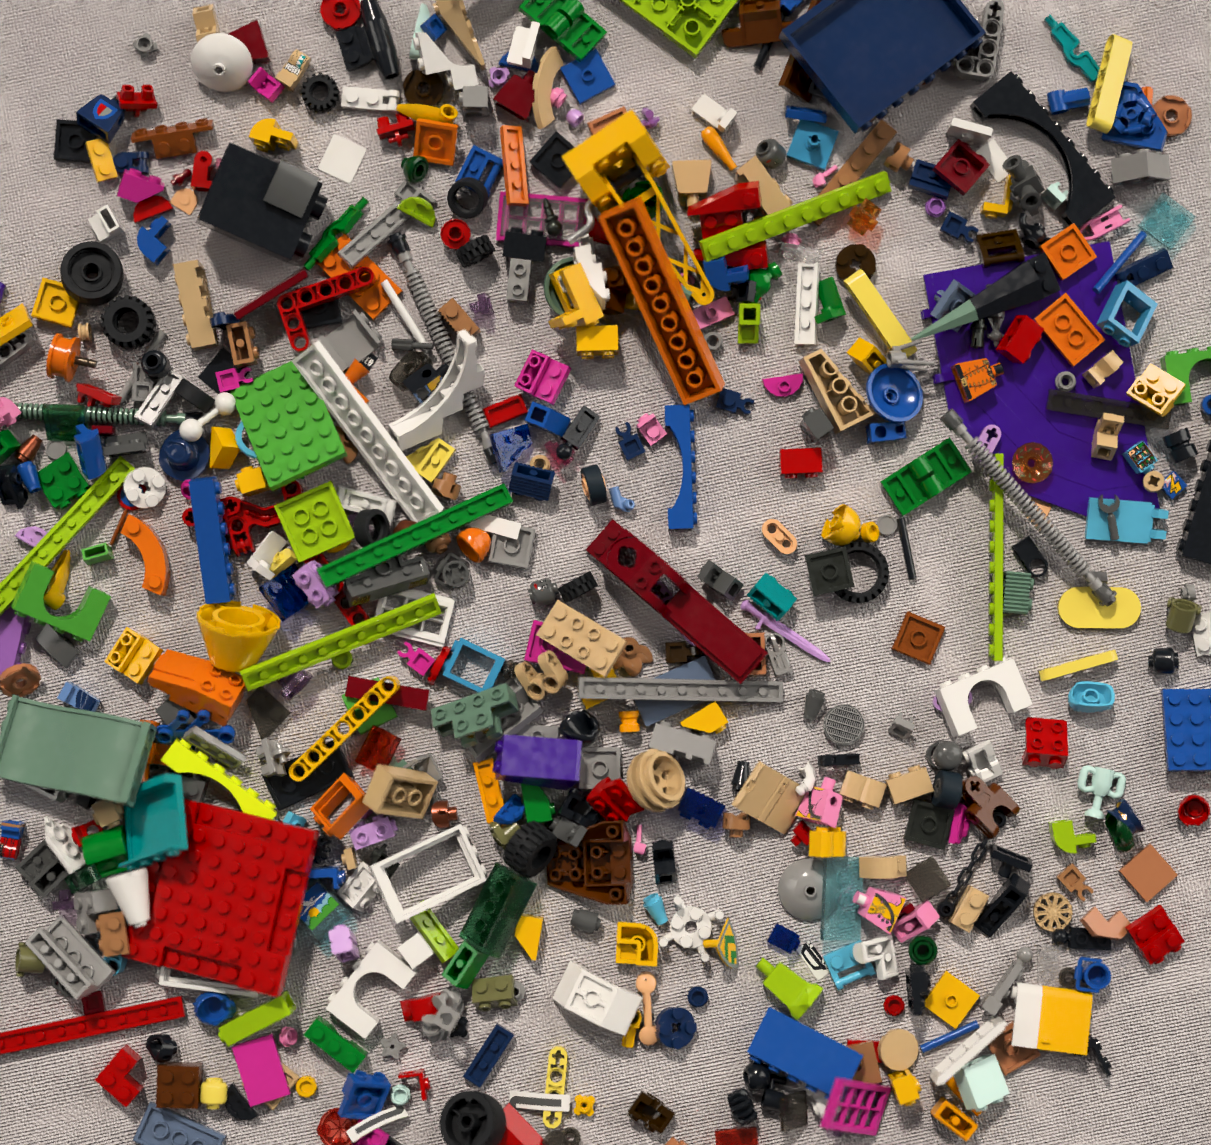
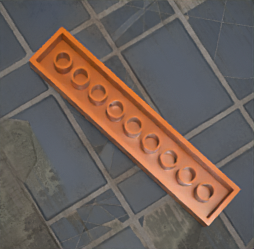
[598,196,725,405]

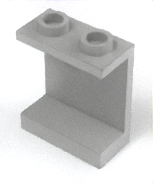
[317,310,383,374]

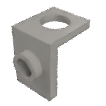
[403,753,443,781]

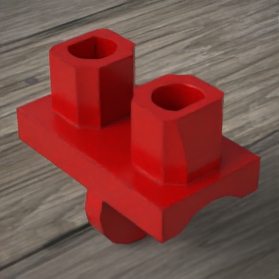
[116,85,157,117]
[376,112,415,147]

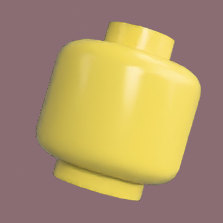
[200,1077,228,1109]

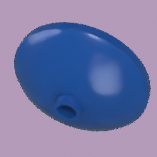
[866,363,923,423]

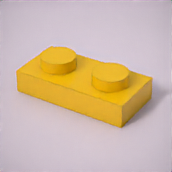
[85,138,118,183]

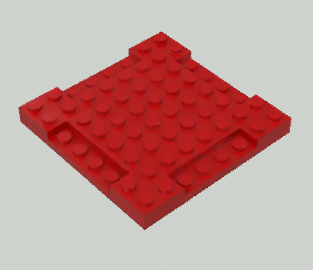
[121,798,320,997]

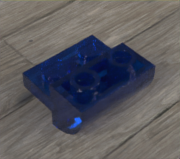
[259,564,311,622]

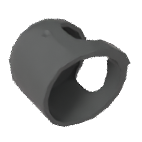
[925,741,963,771]

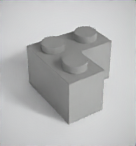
[1111,149,1171,186]
[73,888,118,934]

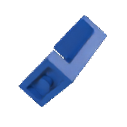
[309,866,346,890]

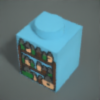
[1122,441,1158,474]

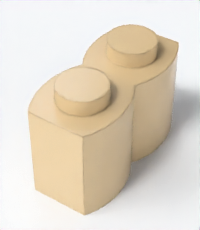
[839,770,887,810]

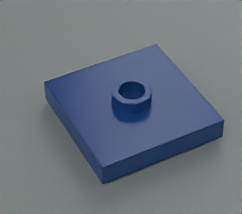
[560,49,616,105]

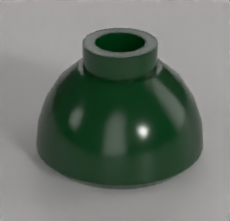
[401,155,428,184]
[908,936,938,965]

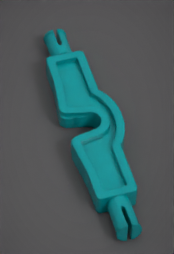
[1044,14,1100,82]

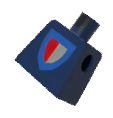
[76,94,125,144]

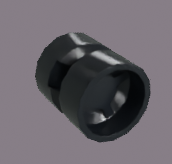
[1162,427,1199,464]

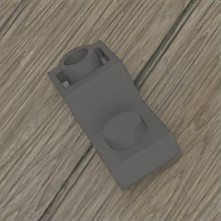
[548,816,588,847]

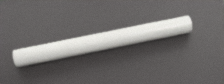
[380,280,431,353]

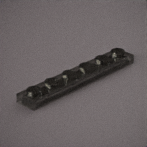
[1045,389,1172,430]

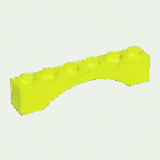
[161,738,277,819]

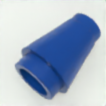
[17,461,41,493]

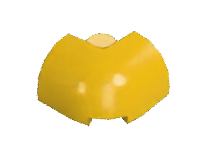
[616,922,658,966]

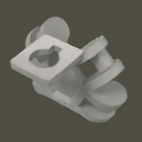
[422,989,465,1042]

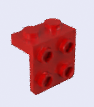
[1022,717,1068,769]

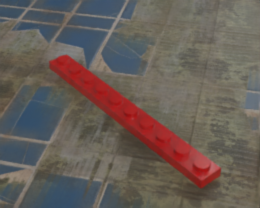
[0,995,186,1054]

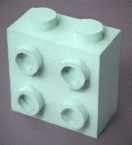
[953,1054,1010,1112]

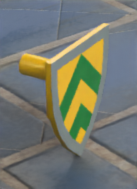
[703,918,738,968]

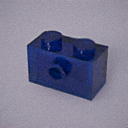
[677,787,726,829]

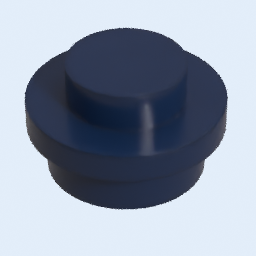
[687,986,708,1007]

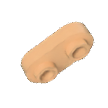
[762,519,797,554]

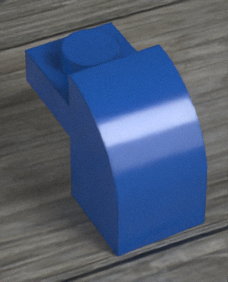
[137,216,171,266]
[703,255,750,291]

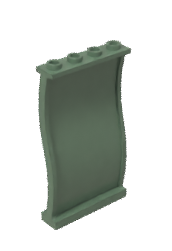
[0,694,157,808]

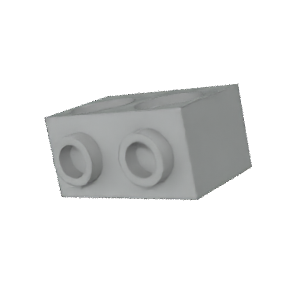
[459,86,490,116]
[506,258,532,305]

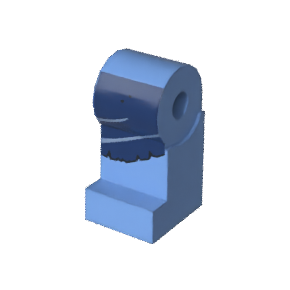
[57,682,101,712]

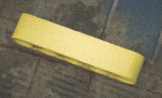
[1086,34,1132,134]
[843,269,917,358]

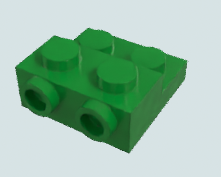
[38,452,91,510]

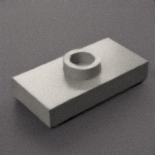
[517,725,559,739]

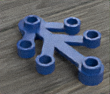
[155,710,235,751]

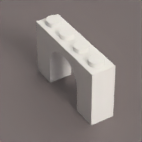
[934,657,1033,736]
[326,940,418,1039]

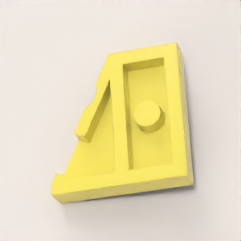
[406,438,456,484]

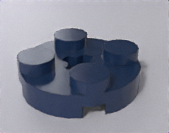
[655,1006,697,1049]

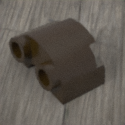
[627,1090,676,1134]

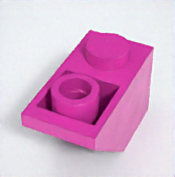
[117,168,165,203]

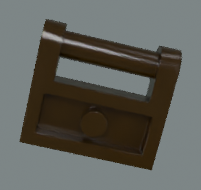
[976,229,1025,268]

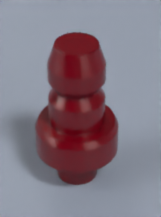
[170,169,192,187]

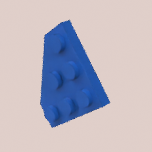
[1101,81,1168,152]

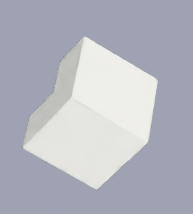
[88,204,125,244]
[397,932,434,969]

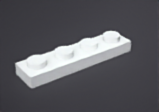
[794,262,820,345]

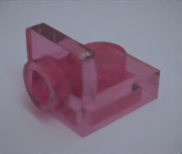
[544,440,575,466]

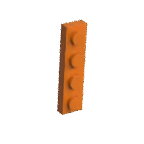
[500,125,529,207]

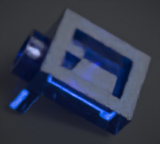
[767,923,801,954]

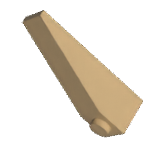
[433,0,486,70]

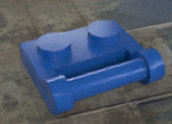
[455,145,503,198]

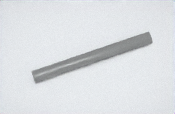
[118,330,167,403]

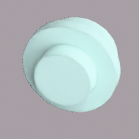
[390,1084,411,1105]

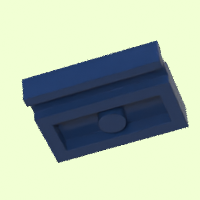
[908,159,951,200]

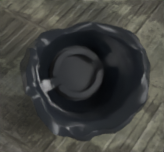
[558,710,600,747]

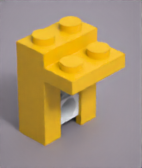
[548,262,604,330]

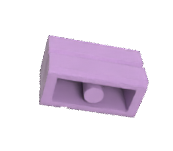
[328,925,360,963]

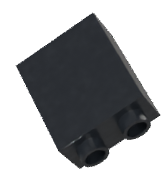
[195,142,328,263]

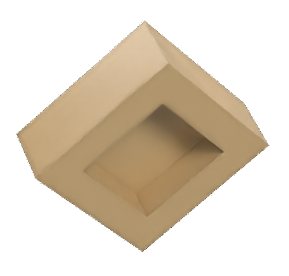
[341,846,358,870]

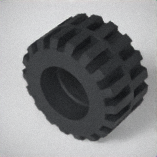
[100,295,156,350]
[504,821,558,878]

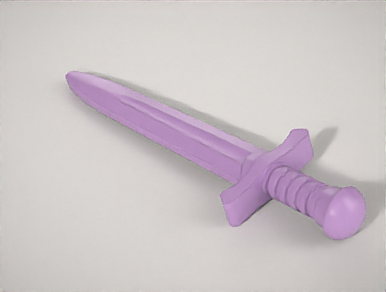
[740,600,830,663]

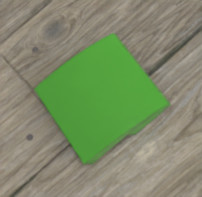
[341,677,398,735]

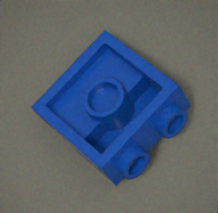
[338,1070,391,1119]

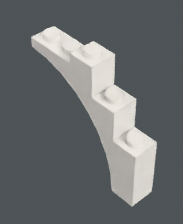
[388,330,485,451]

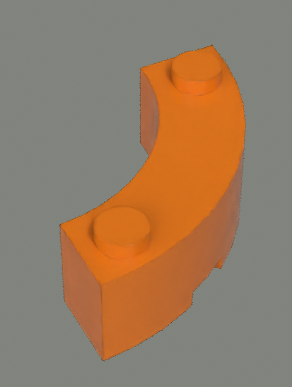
[120,514,170,596]

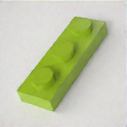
[410,900,459,963]

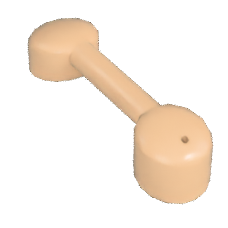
[636,971,658,1046]

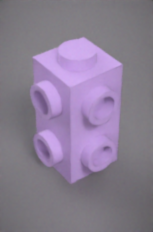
[292,560,340,608]
[349,814,398,850]

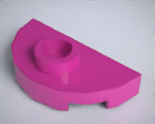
[762,373,803,397]
[948,803,970,844]

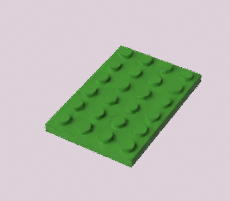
[230,361,348,491]

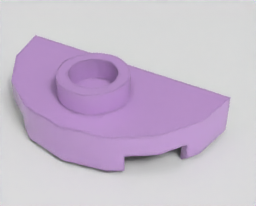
[15,526,48,548]

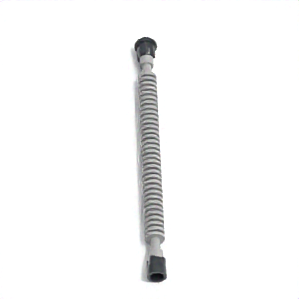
[387,232,504,466]

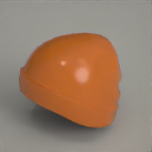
[456,527,491,563]

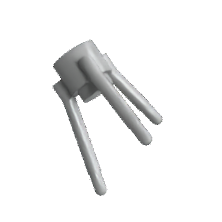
[886,340,935,372]

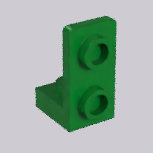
[814,277,846,324]

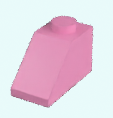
[892,900,940,943]

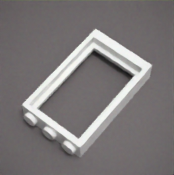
[368,824,487,924]
[157,966,261,998]

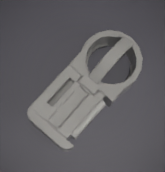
[765,633,793,675]

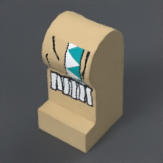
[275,49,311,92]

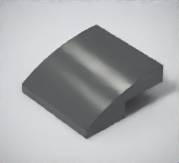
[263,159,320,218]

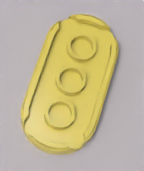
[1057,587,1141,629]

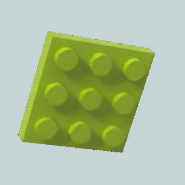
[274,481,355,563]

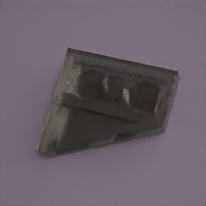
[246,686,292,740]

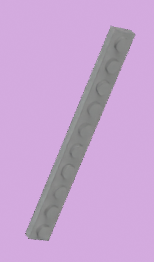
[578,677,783,702]

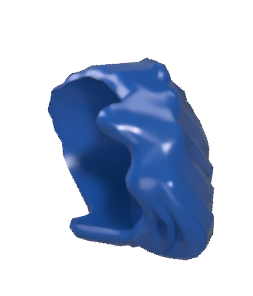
[193,991,237,1026]

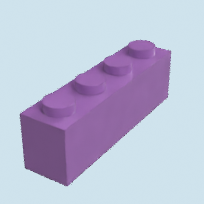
[0,605,31,675]

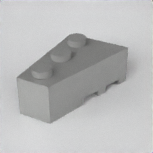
[648,721,717,765]

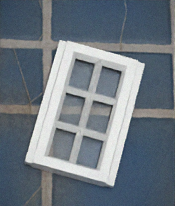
[374,589,455,647]

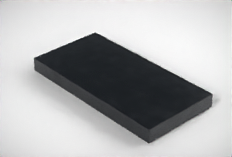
[261,740,354,811]

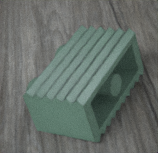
[1003,571,1034,615]

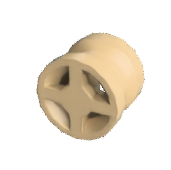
[1143,471,1164,493]

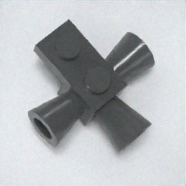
[1002,155,1045,216]

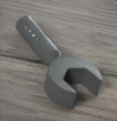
[1098,494,1120,540]

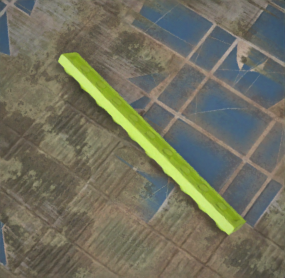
[699,171,892,262]
[988,454,1004,661]
[0,456,135,616]
[240,593,442,691]

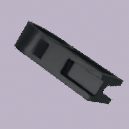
[1011,536,1048,577]
[817,753,860,766]

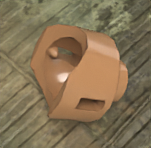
[883,141,914,173]
[432,472,461,500]
[723,812,751,838]

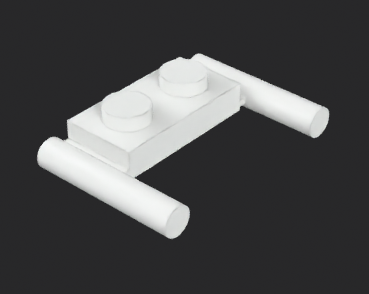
[336,486,397,529]

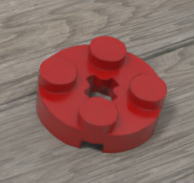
[320,0,361,31]

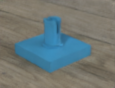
[786,120,839,171]

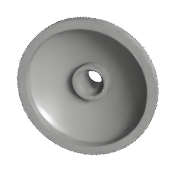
[778,858,840,921]

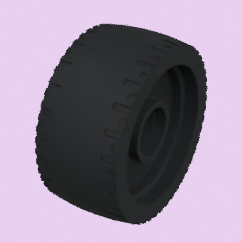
[60,241,124,306]
[439,1091,506,1145]

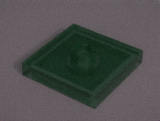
[42,404,88,441]

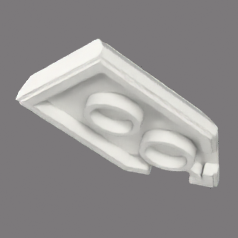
[44,816,86,875]

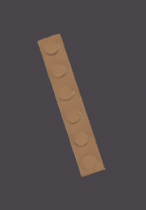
[813,119,897,227]

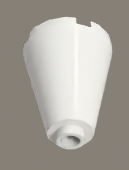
[106,868,150,928]

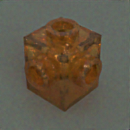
[847,198,882,236]

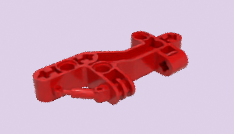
[182,480,304,557]

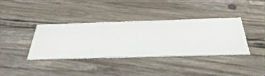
[450,505,521,539]

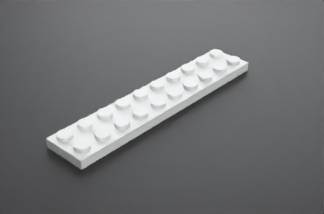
[292,341,444,523]

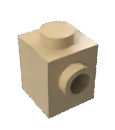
[91,800,124,829]

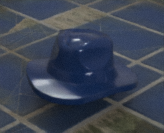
[159,430,210,481]

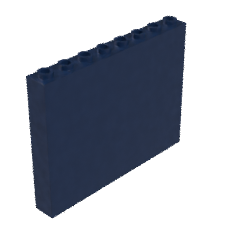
[778,0,986,134]

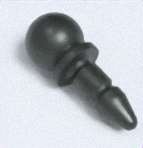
[543,198,562,236]

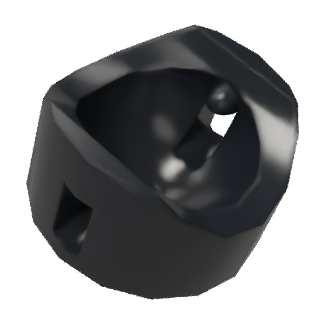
[146,1034,177,1063]

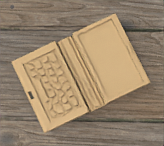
[731,761,805,835]

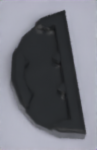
[225,1083,258,1120]

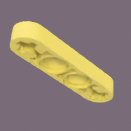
[1038,649,1118,681]
[543,1046,568,1128]

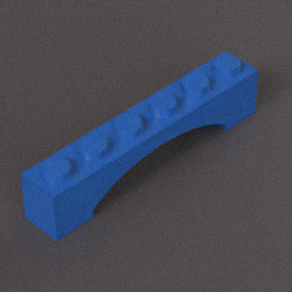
[664,405,697,530]

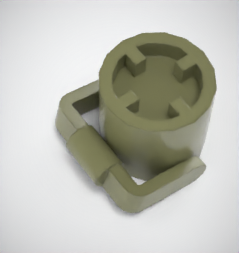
[1165,597,1202,633]
[488,822,520,850]
[15,942,45,977]

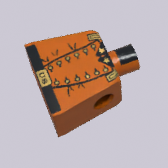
[951,358,1004,403]

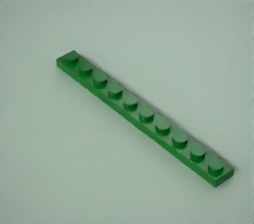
[317,483,513,589]

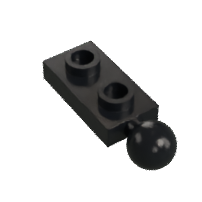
[556,405,600,460]
[1051,927,1112,951]

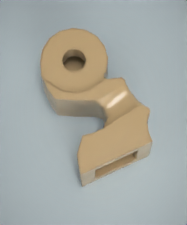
[1082,350,1123,388]

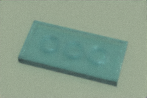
[820,856,863,940]

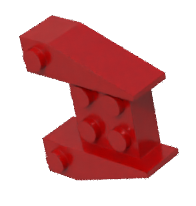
[687,181,769,270]

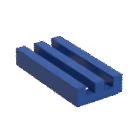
[785,105,827,123]

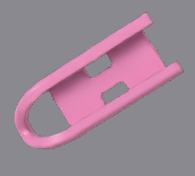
[1079,204,1130,241]

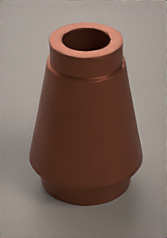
[14,434,43,463]

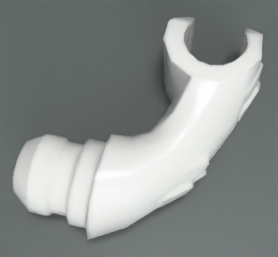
[795,762,816,796]

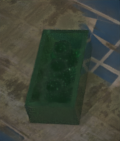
[459,862,537,959]

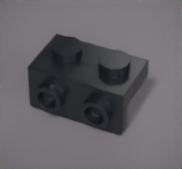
[0,464,28,509]

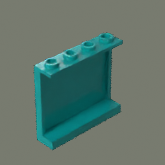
[118,774,188,871]

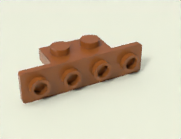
[131,118,213,159]

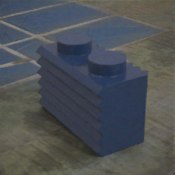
[508,462,555,501]

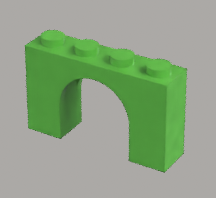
[1160,346,1211,406]
[11,561,111,642]

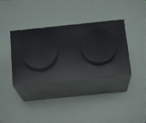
[502,226,547,262]

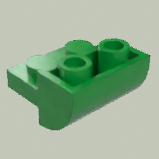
[82,825,128,880]

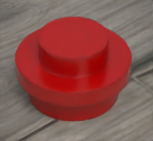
[883,995,904,1016]

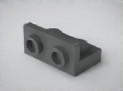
[102,432,149,458]

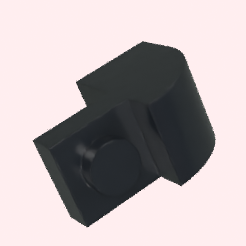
[652,840,676,885]

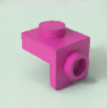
[248,67,285,103]

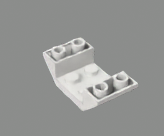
[553,960,643,1036]

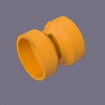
[618,710,640,732]

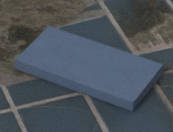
[634,655,715,727]
[133,1101,226,1145]

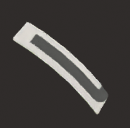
[509,1090,570,1112]
[347,1105,408,1142]

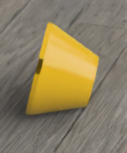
[196,601,280,672]

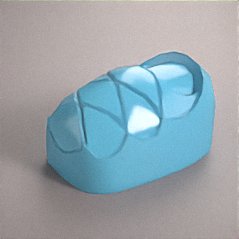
[1068,681,1115,713]

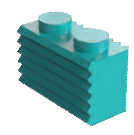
[747,572,797,621]

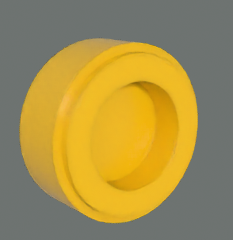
[860,522,879,543]
[296,1076,317,1098]

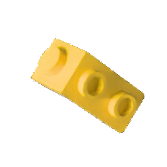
[980,174,1013,219]

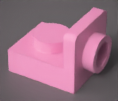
[636,413,667,447]

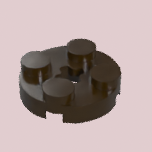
[403,69,444,107]
[835,244,876,282]

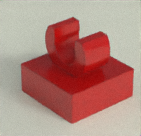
[790,820,812,846]

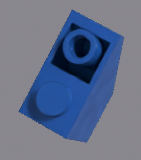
[525,401,571,437]

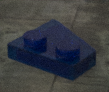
[489,424,533,473]

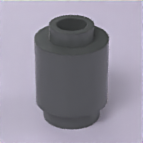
[570,908,602,934]

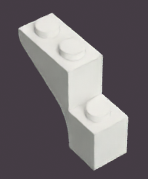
[413,32,478,90]

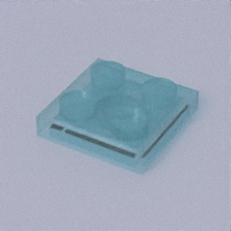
[1137,193,1196,250]

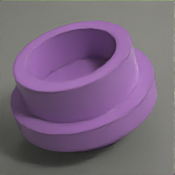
[925,197,946,218]

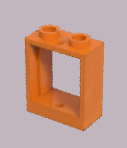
[310,773,370,840]

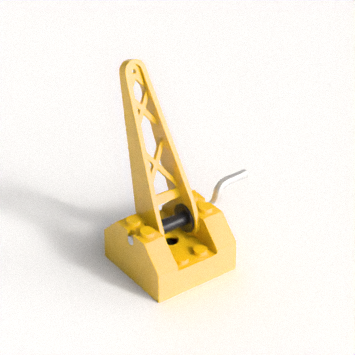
[562,109,714,305]

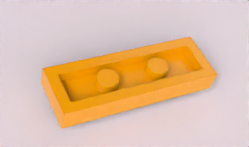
[473,758,504,823]

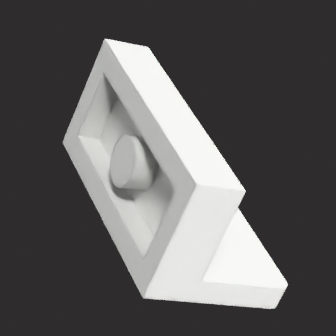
[507,21,540,69]

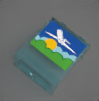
[299,878,353,943]

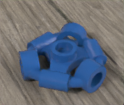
[1113,93,1155,135]

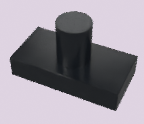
[990,844,1033,878]

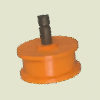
[46,333,97,382]

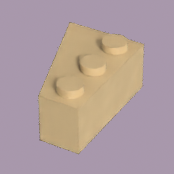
[734,155,793,216]

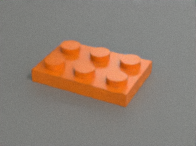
[1033,293,1105,367]

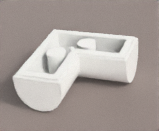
[853,935,899,980]

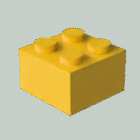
[576,325,618,360]

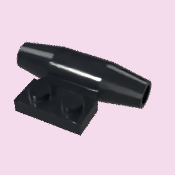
[335,0,400,80]

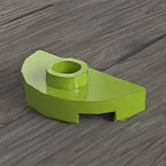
[397,197,435,228]

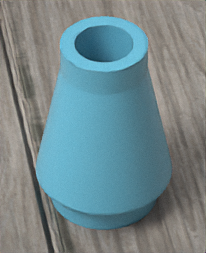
[643,893,668,925]

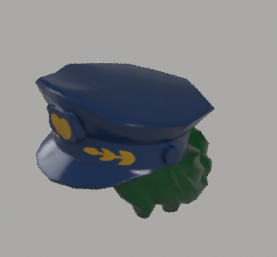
[1105,799,1145,853]

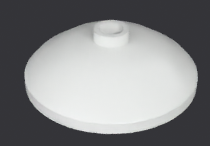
[191,33,253,92]

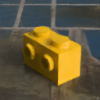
[235,466,271,497]
[887,1069,921,1106]

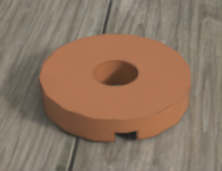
[1153,95,1192,137]
[0,663,41,697]

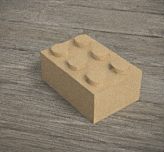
[363,764,438,819]

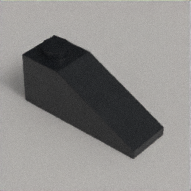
[974,873,1031,937]

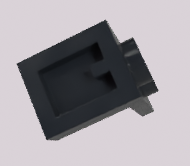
[1071,1035,1112,1077]

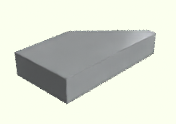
[394,179,437,205]
[131,363,153,402]

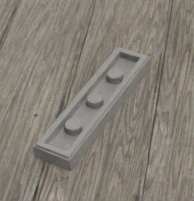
[337,201,411,269]

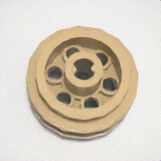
[627,749,685,812]

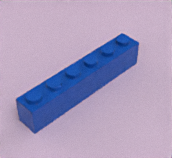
[188,476,236,604]

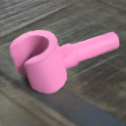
[813,165,838,188]
[633,825,646,855]

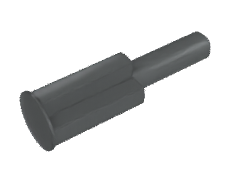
[391,338,434,351]

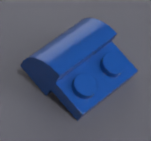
[74,424,107,480]

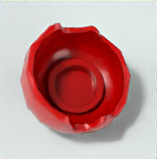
[1178,795,1210,826]

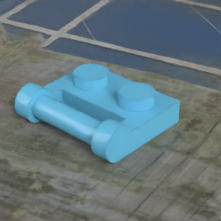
[823,939,876,990]

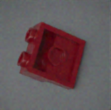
[932,139,990,196]

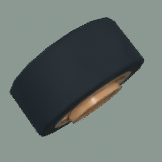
[581,465,607,506]

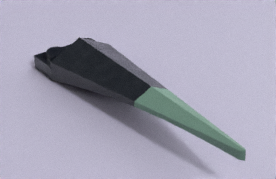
[910,252,1061,341]

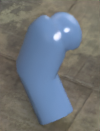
[609,486,635,512]

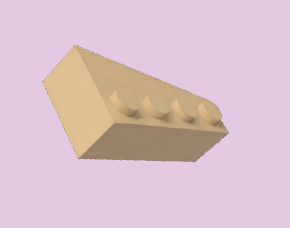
[173,260,219,351]
[799,349,877,435]

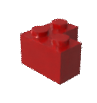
[95,1044,144,1107]

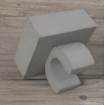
[888,712,915,740]

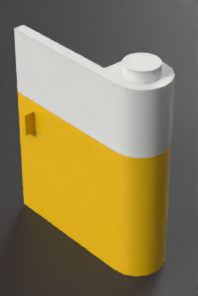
[1010,982,1092,1055]

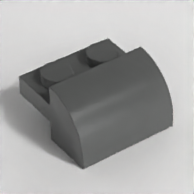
[15,838,69,898]

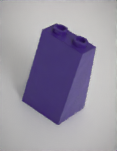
[493,734,582,791]

